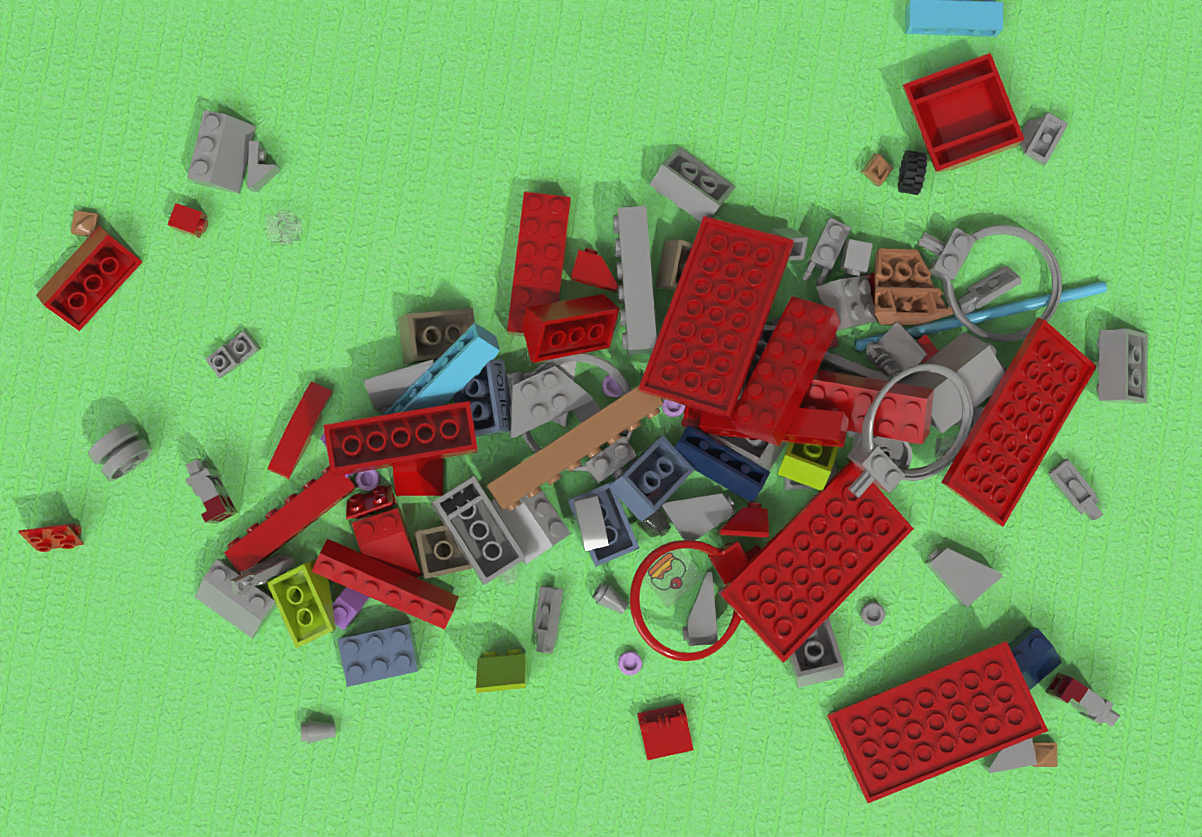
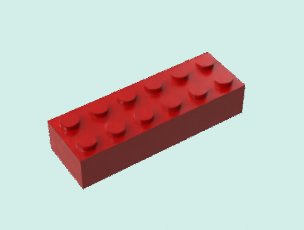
[507,192,571,336]
[729,296,841,447]
[799,370,934,444]
[323,401,478,477]

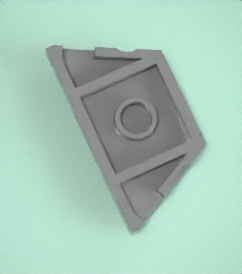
[509,366,594,438]

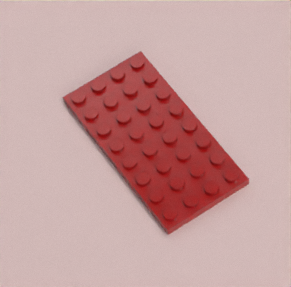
[638,216,795,419]
[941,318,1097,527]
[718,460,914,663]
[827,640,1048,803]

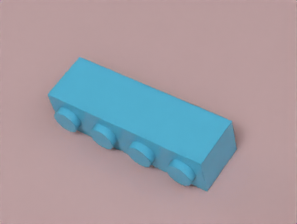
[905,0,1003,37]

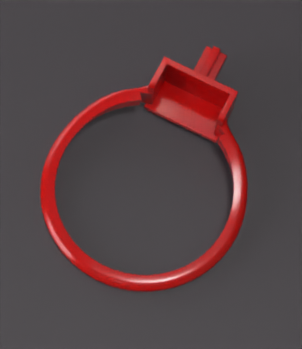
[630,540,761,661]

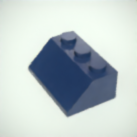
[1008,626,1062,690]

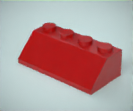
[36,225,142,331]
[522,294,620,363]

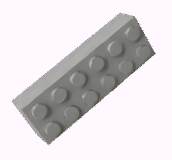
[613,206,657,355]

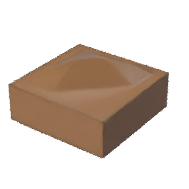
[861,153,893,187]
[71,211,100,237]
[1032,742,1058,767]

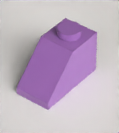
[332,587,371,630]

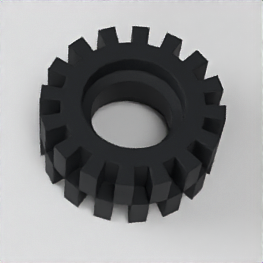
[898,150,927,195]

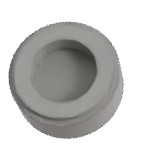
[860,602,885,626]

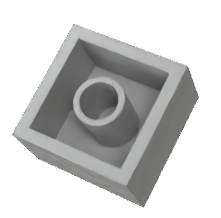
[817,275,878,331]

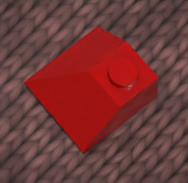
[393,458,444,496]
[717,503,769,538]

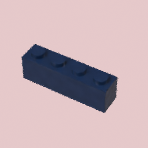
[675,425,771,503]

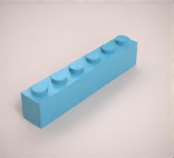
[383,323,500,415]

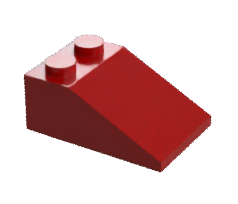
[352,508,422,577]

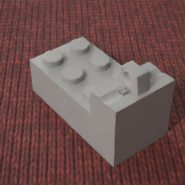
[430,476,526,585]

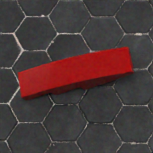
[267,381,332,479]

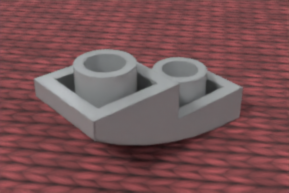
[206,330,261,378]
[573,495,608,551]

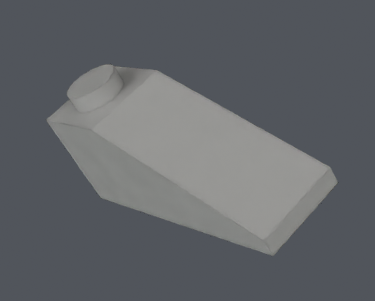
[682,571,718,646]

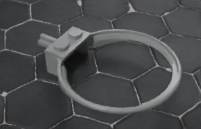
[918,225,1062,342]
[522,353,637,484]
[847,363,973,498]

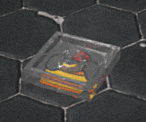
[643,541,703,608]

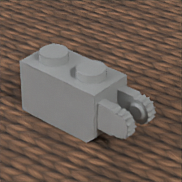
[802,218,851,286]

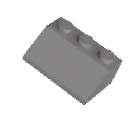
[187,110,256,194]
[650,146,736,222]
[1097,329,1148,404]
[363,360,435,414]
[491,488,571,565]
[195,559,277,639]

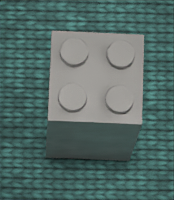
[901,332,1006,433]

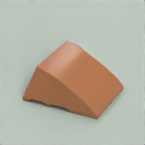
[874,248,954,325]

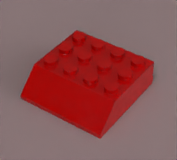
[902,53,1025,173]

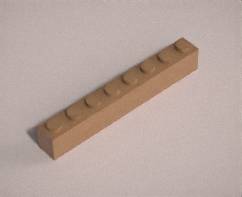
[486,385,664,512]

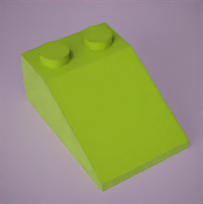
[778,442,839,491]
[267,560,336,648]
[476,648,529,693]

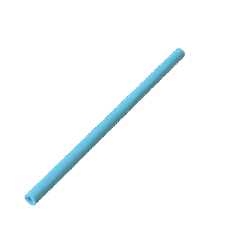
[855,281,1107,352]

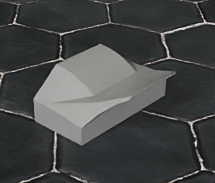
[1019,113,1068,166]

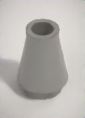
[592,582,629,614]
[301,720,335,744]

